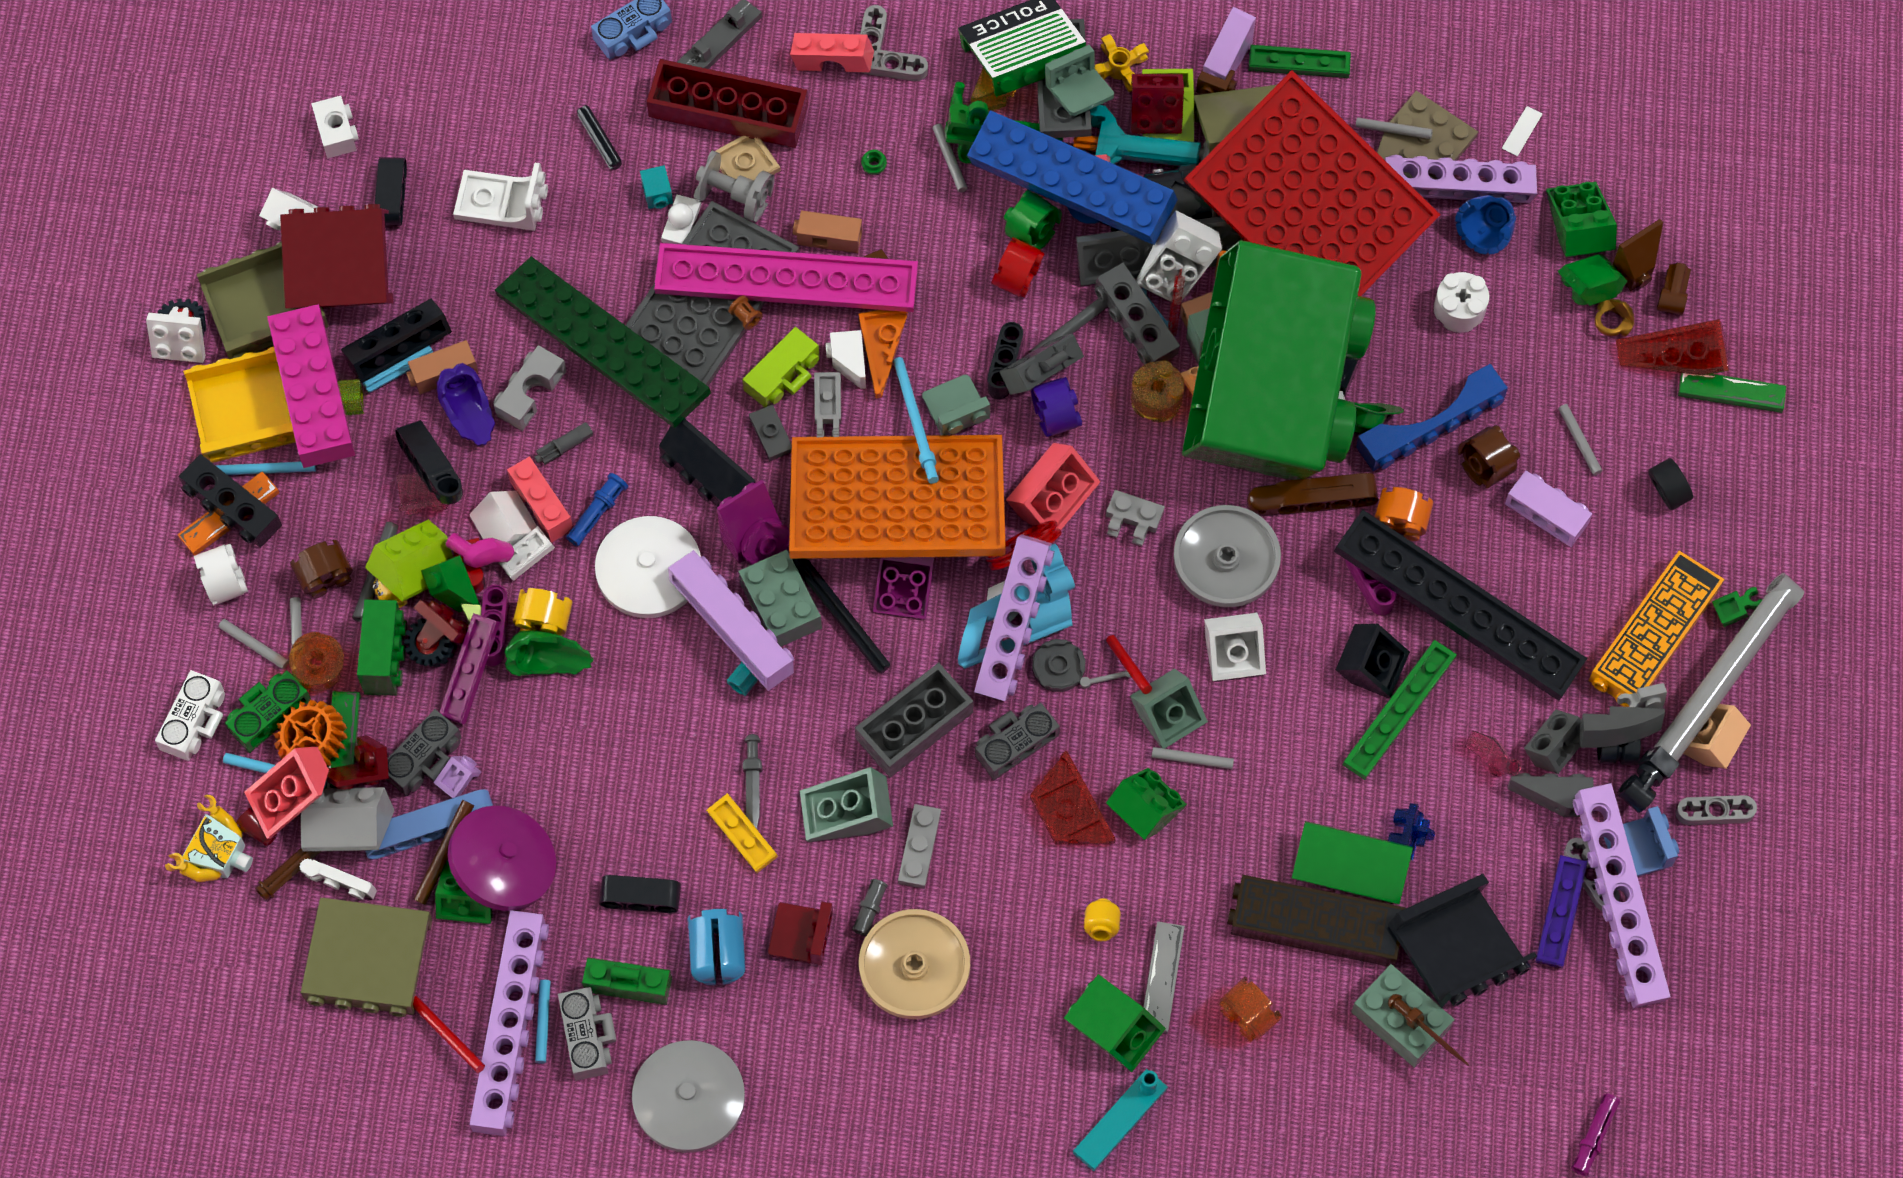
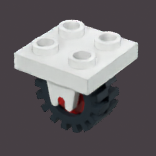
[146,298,206,363]

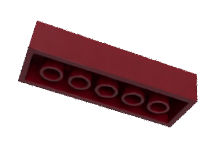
[647,59,808,148]

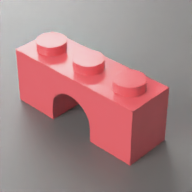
[790,33,874,72]
[507,456,573,543]

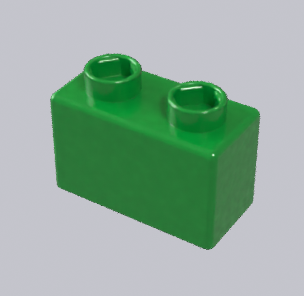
[1182,240,1376,480]

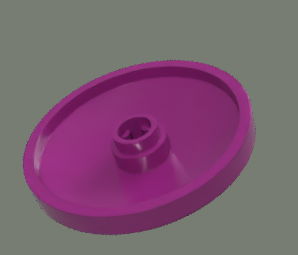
[448,806,556,911]

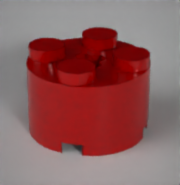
[991,237,1045,298]

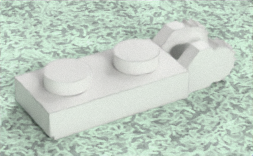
[299,858,377,900]

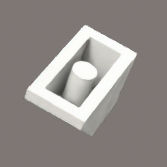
[826,330,866,389]

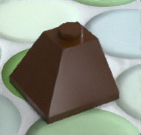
[1613,219,1663,291]

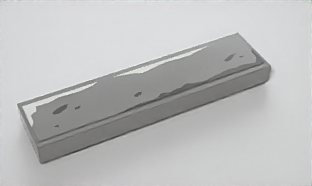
[1144,921,1185,1034]

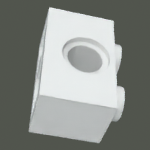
[311,96,359,159]

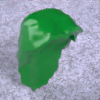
[505,631,593,676]

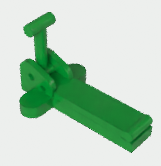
[945,82,1063,163]

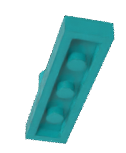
[1073,1068,1168,1171]

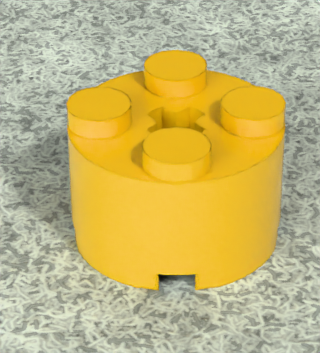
[513,588,573,636]

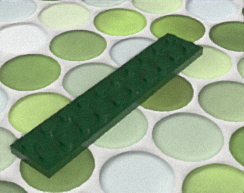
[495,256,711,428]

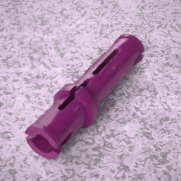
[1571,1093,1621,1176]

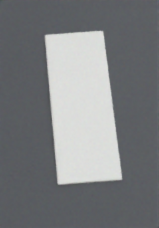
[1502,106,1542,156]

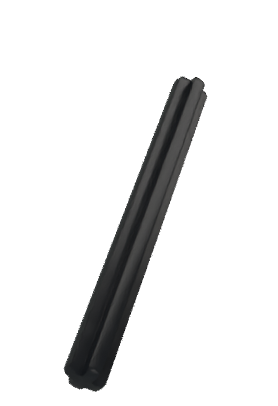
[792,558,890,674]

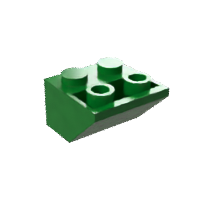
[1106,768,1187,840]

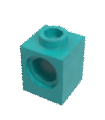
[640,165,673,209]

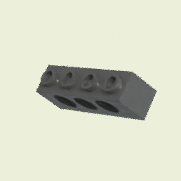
[1094,263,1180,370]

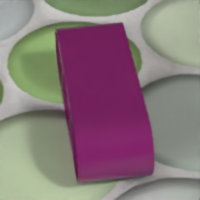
[1345,559,1396,615]
[481,584,510,666]

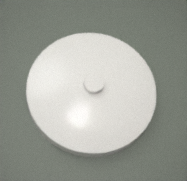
[595,516,701,618]

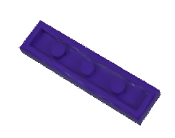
[1536,855,1587,968]

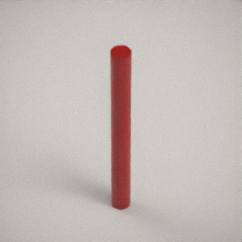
[413,996,485,1073]

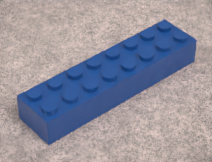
[967,110,1178,245]

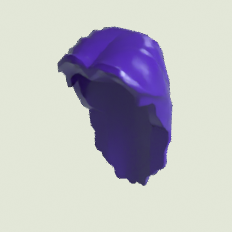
[437,363,495,446]

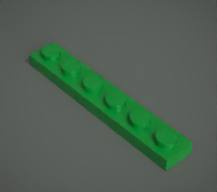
[1343,640,1457,780]

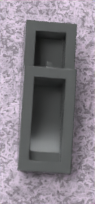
[1579,706,1665,748]

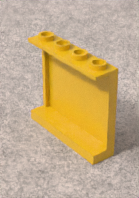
[183,346,296,463]

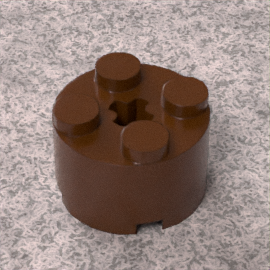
[1458,425,1520,488]
[290,540,353,599]

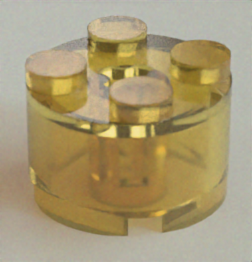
[1131,360,1184,422]

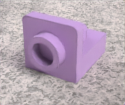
[434,755,481,798]

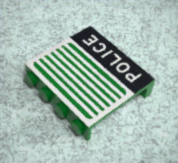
[958,0,1086,97]

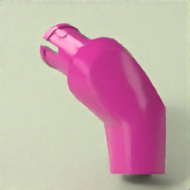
[446,533,514,568]

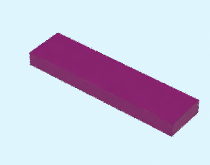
[439,613,500,724]

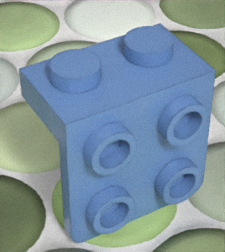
[1604,806,1679,877]

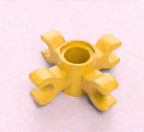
[1095,34,1149,93]

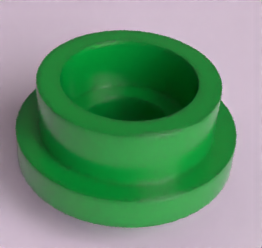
[861,150,887,175]

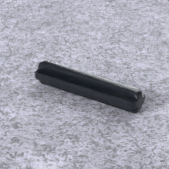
[577,105,622,170]

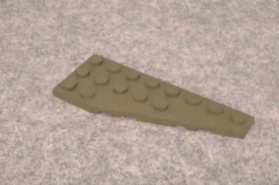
[1377,90,1478,199]

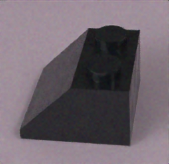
[1335,624,1410,698]

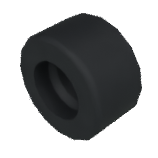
[1648,458,1694,510]

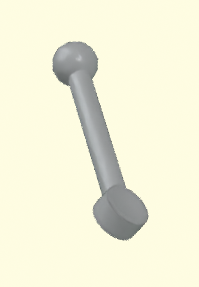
[1080,670,1132,689]

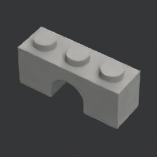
[494,345,566,431]

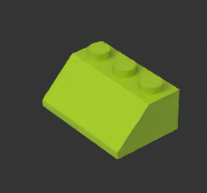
[365,519,453,602]

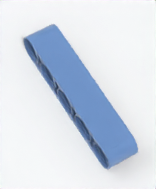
[365,789,493,859]

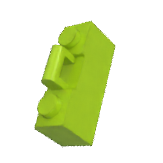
[742,326,819,407]

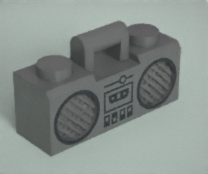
[999,334,1084,395]
[975,703,1060,780]
[386,709,462,796]

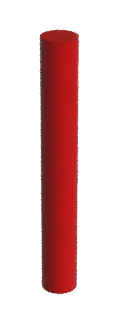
[1106,635,1152,694]

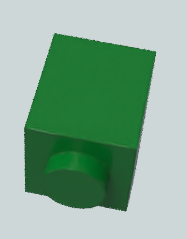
[421,555,480,612]

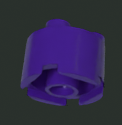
[1031,377,1082,437]

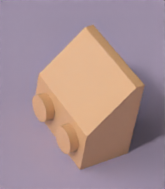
[1683,704,1751,769]

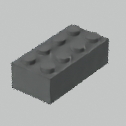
[855,663,974,778]

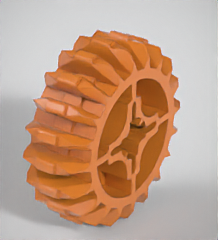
[274,699,347,766]

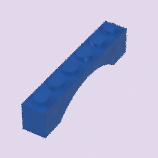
[1356,364,1508,471]

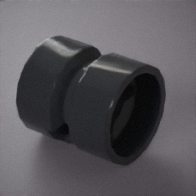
[1597,739,1641,766]

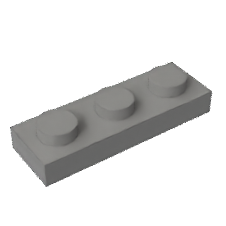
[898,804,941,889]

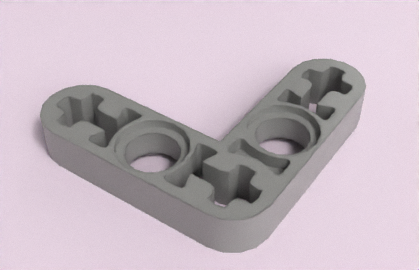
[860,5,928,81]

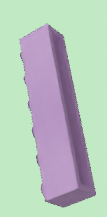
[668,550,794,691]

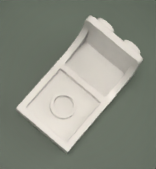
[453,163,548,231]

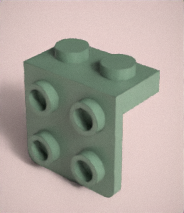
[1045,45,1114,116]
[922,375,990,435]

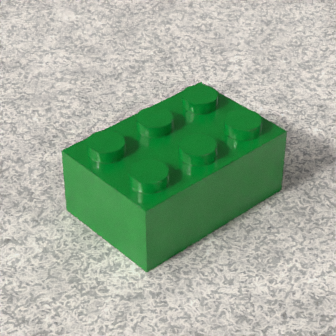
[357,599,407,696]

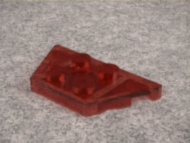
[1030,751,1116,845]

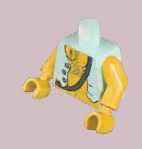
[165,795,253,882]

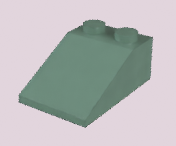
[800,767,893,842]

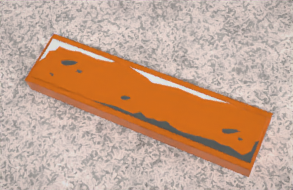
[177,471,279,556]

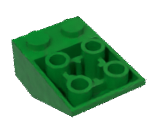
[1546,182,1617,257]

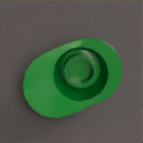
[1353,402,1404,433]

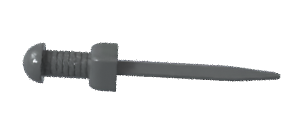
[743,734,763,829]

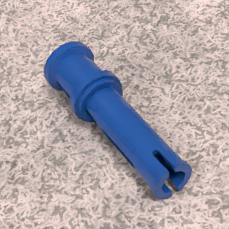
[565,473,628,547]

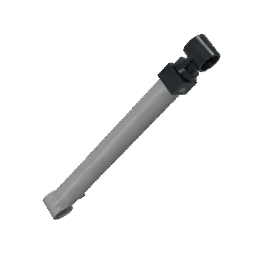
[1617,573,1804,813]

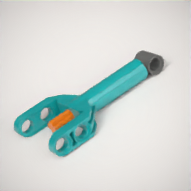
[1073,105,1209,166]

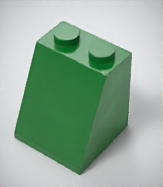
[1064,974,1166,1072]

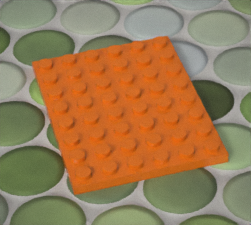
[789,435,1006,559]

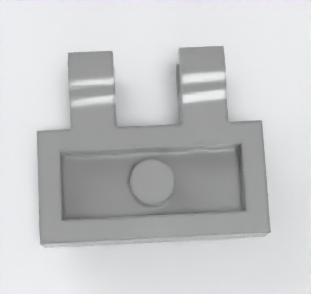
[1106,490,1165,546]
[1617,683,1667,709]

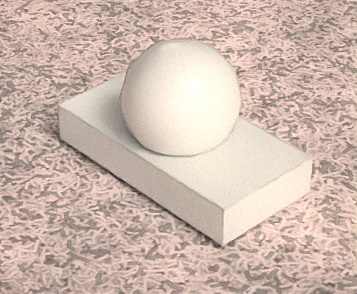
[661,195,702,244]

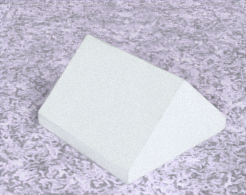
[469,491,537,546]

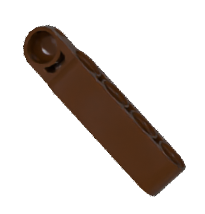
[1247,473,1379,516]

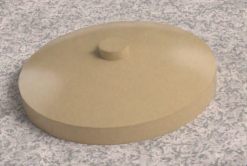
[859,909,970,1019]

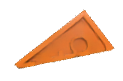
[858,310,908,399]

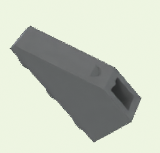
[1507,773,1594,817]

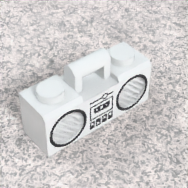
[155,670,225,761]

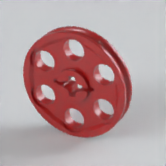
[985,521,1062,570]

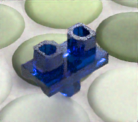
[1388,803,1436,860]

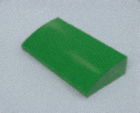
[1292,821,1413,904]

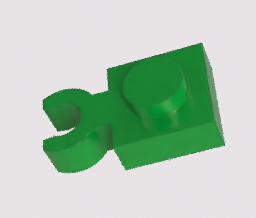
[1712,587,1762,627]

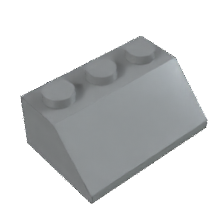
[301,787,395,851]

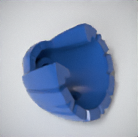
[1455,195,1516,255]

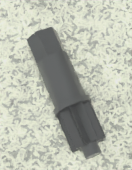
[534,422,593,465]

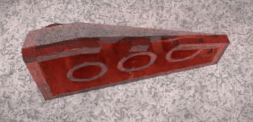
[1616,319,1729,376]

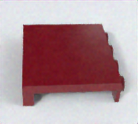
[280,204,394,309]

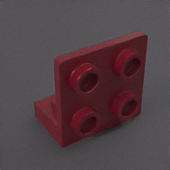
[1131,74,1184,134]
[326,735,389,790]
[768,901,833,966]

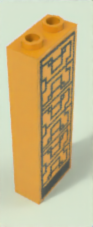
[1589,551,1724,707]

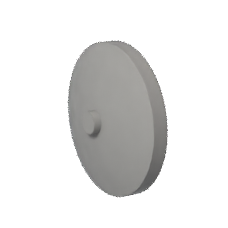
[1173,505,1281,607]
[632,1040,745,1153]

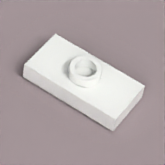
[499,526,555,581]

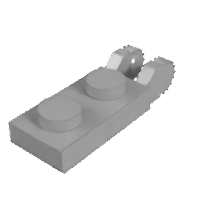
[814,372,841,437]

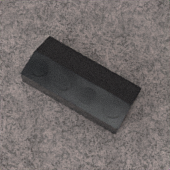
[659,419,755,509]

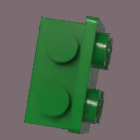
[435,861,493,924]

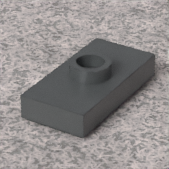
[749,405,792,461]

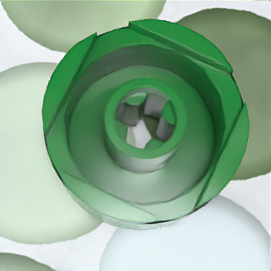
[1004,190,1062,250]

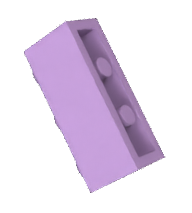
[1505,470,1592,547]

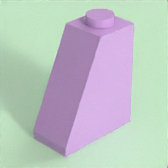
[1203,7,1256,80]

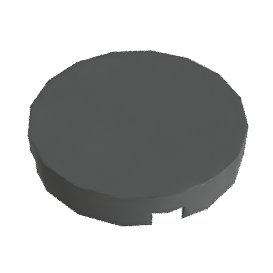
[1032,639,1086,692]

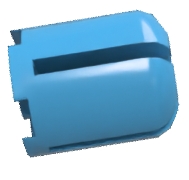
[687,909,745,985]

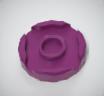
[741,517,790,565]

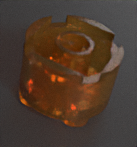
[289,632,344,692]
[1218,976,1282,1043]

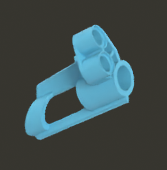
[958,543,1075,669]

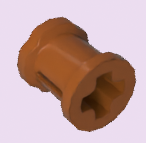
[728,295,763,330]

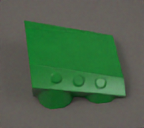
[1558,254,1627,306]

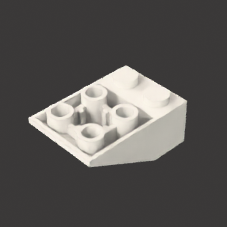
[1136,210,1222,305]

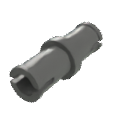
[852,879,888,936]

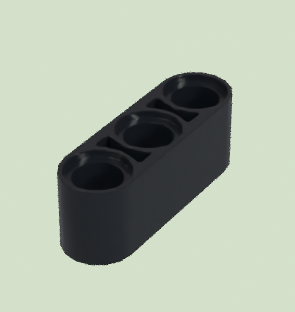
[375,157,407,226]
[987,322,1023,400]
[599,875,681,913]

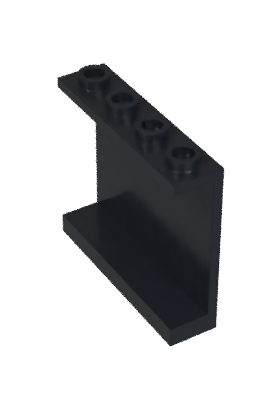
[1388,874,1537,1009]

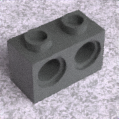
[1524,709,1581,774]

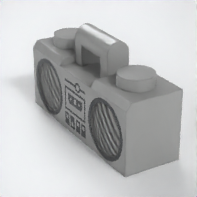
[558,987,617,1081]

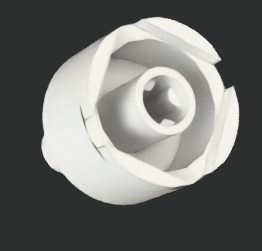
[1434,272,1489,333]
[194,544,248,606]

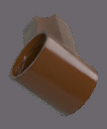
[1657,262,1691,316]

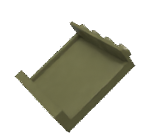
[1194,85,1276,153]
[196,241,329,359]
[301,897,433,1017]

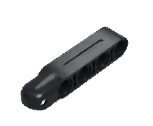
[395,420,463,505]

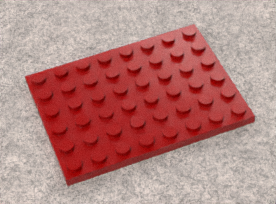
[1183,70,1441,296]

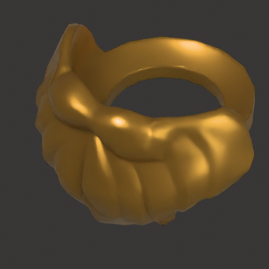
[1594,299,1635,337]

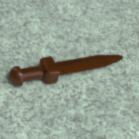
[1388,994,1469,1066]

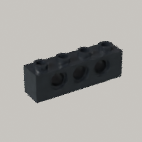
[341,298,452,383]
[178,454,282,548]

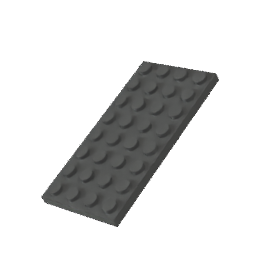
[625,201,800,386]

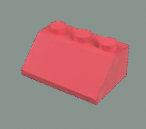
[1006,443,1101,530]
[244,747,329,839]

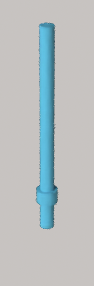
[893,357,939,484]

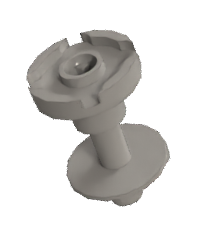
[694,150,775,222]

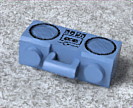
[591,0,672,60]

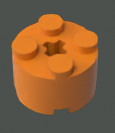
[1375,487,1434,541]

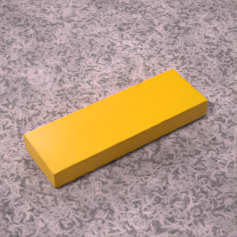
[706,793,778,873]

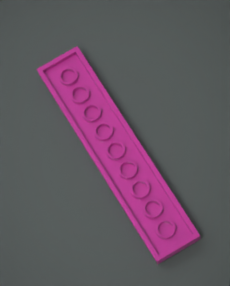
[654,243,918,312]

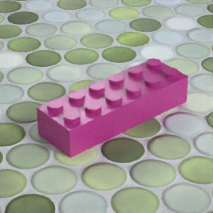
[267,304,355,468]

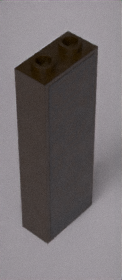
[1227,874,1406,967]

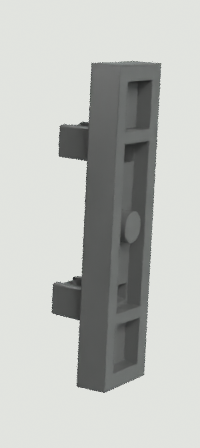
[677,0,762,69]

